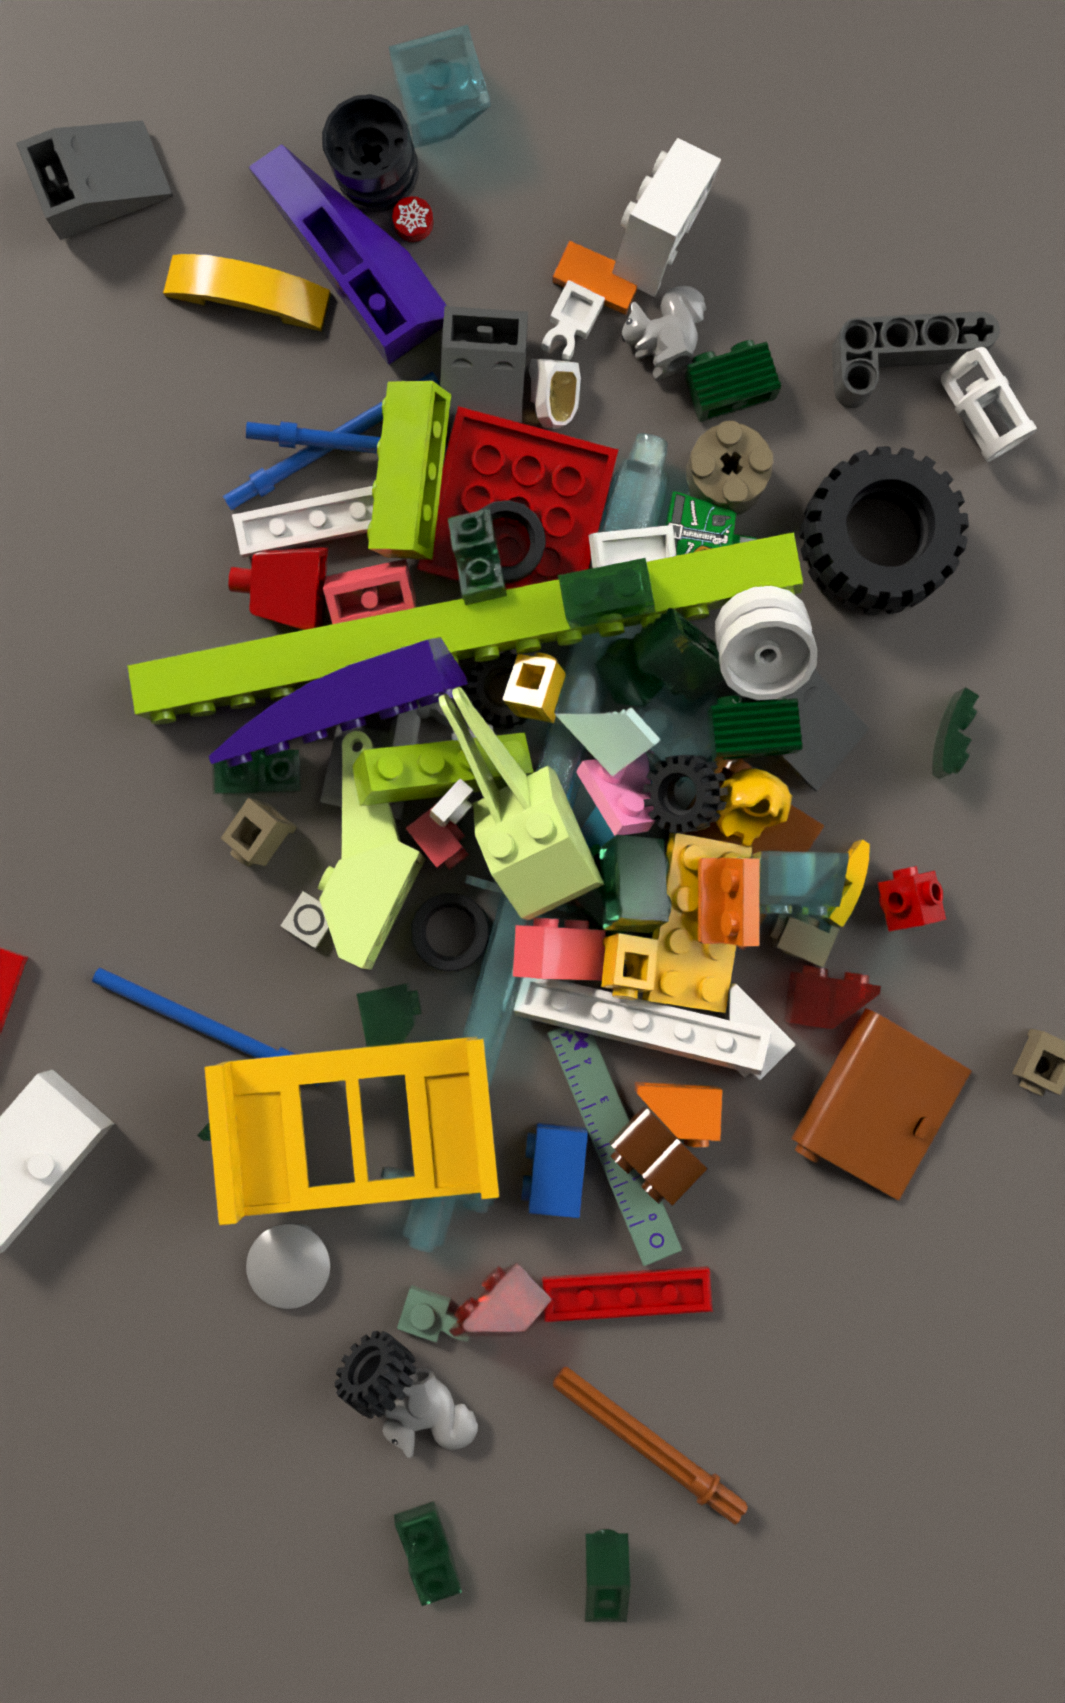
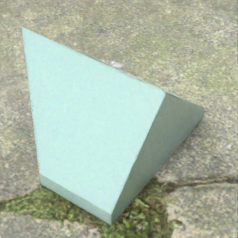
[555,708,661,776]

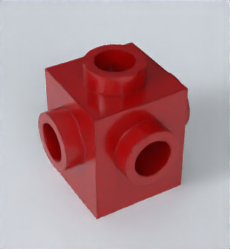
[878,866,946,932]

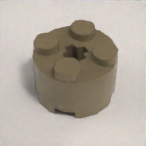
[686,420,774,515]

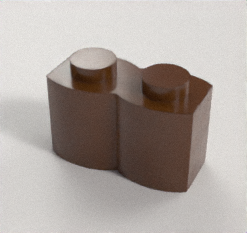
[609,1106,708,1206]

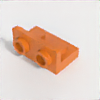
[698,858,760,946]

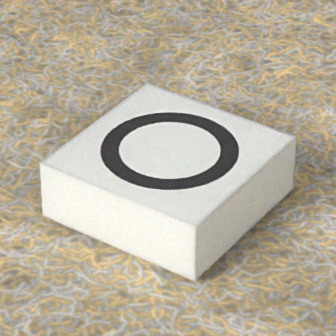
[281,891,329,948]

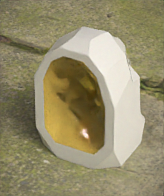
[528,359,581,429]

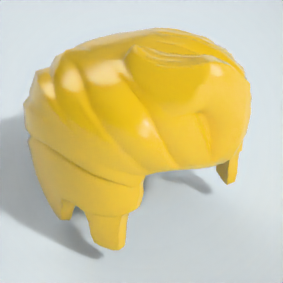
[716,768,792,848]

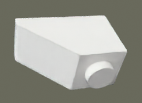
[725,983,796,1080]

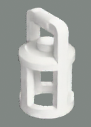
[941,347,1038,462]

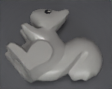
[621,285,707,381]
[382,1368,478,1458]

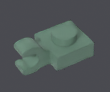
[397,1285,475,1343]

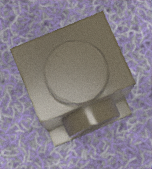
[221,798,297,867]
[769,912,840,968]
[1012,1028,1065,1097]

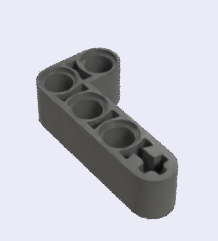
[832,311,1000,408]

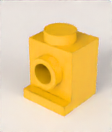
[503,652,566,723]
[601,933,658,1000]

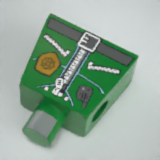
[665,491,756,556]

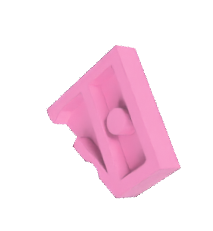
[576,753,655,837]

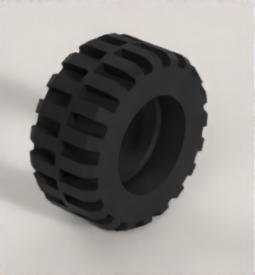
[800,446,969,615]

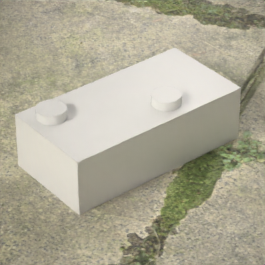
[0,1069,115,1253]

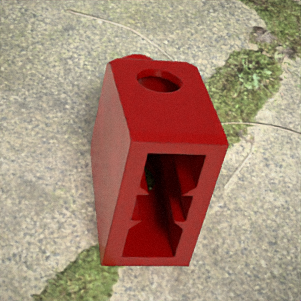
[228,547,328,630]

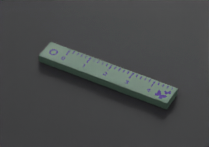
[547,1027,682,1266]

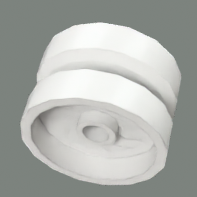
[715,586,817,700]

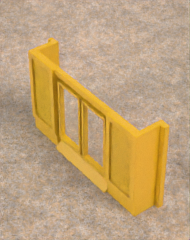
[204,1036,499,1225]

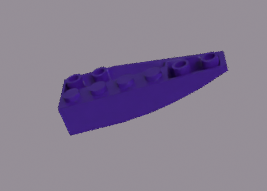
[249,144,447,365]
[208,637,468,767]

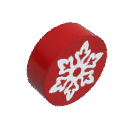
[392,196,434,242]

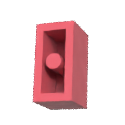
[323,559,416,624]
[513,918,606,981]

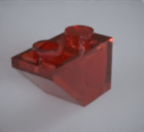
[784,965,881,1029]
[449,1263,552,1337]

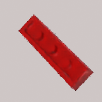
[542,1266,713,1322]

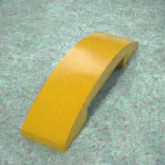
[163,254,331,332]

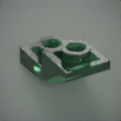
[448,509,507,605]
[932,687,979,779]
[212,749,301,795]
[394,1501,462,1606]

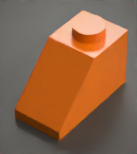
[634,1082,722,1147]

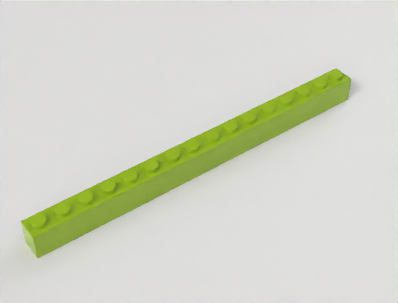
[127,532,803,724]

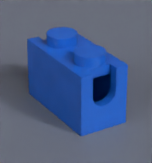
[521,1123,588,1218]

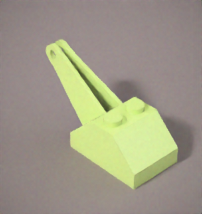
[439,687,604,920]
[318,731,426,970]

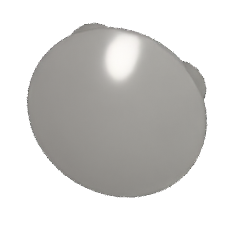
[246,1224,330,1309]

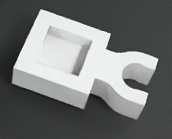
[542,280,605,361]
[429,779,473,827]

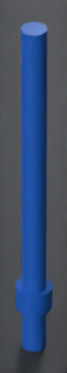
[223,372,440,510]
[246,421,448,460]
[92,968,320,1087]

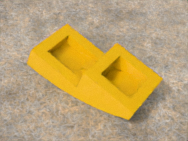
[821,839,870,928]

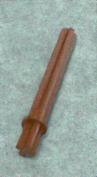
[553,1367,748,1525]

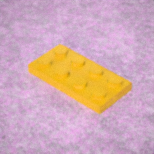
[642,833,752,1013]

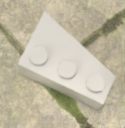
[612,138,721,297]

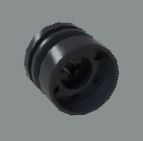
[322,94,419,212]

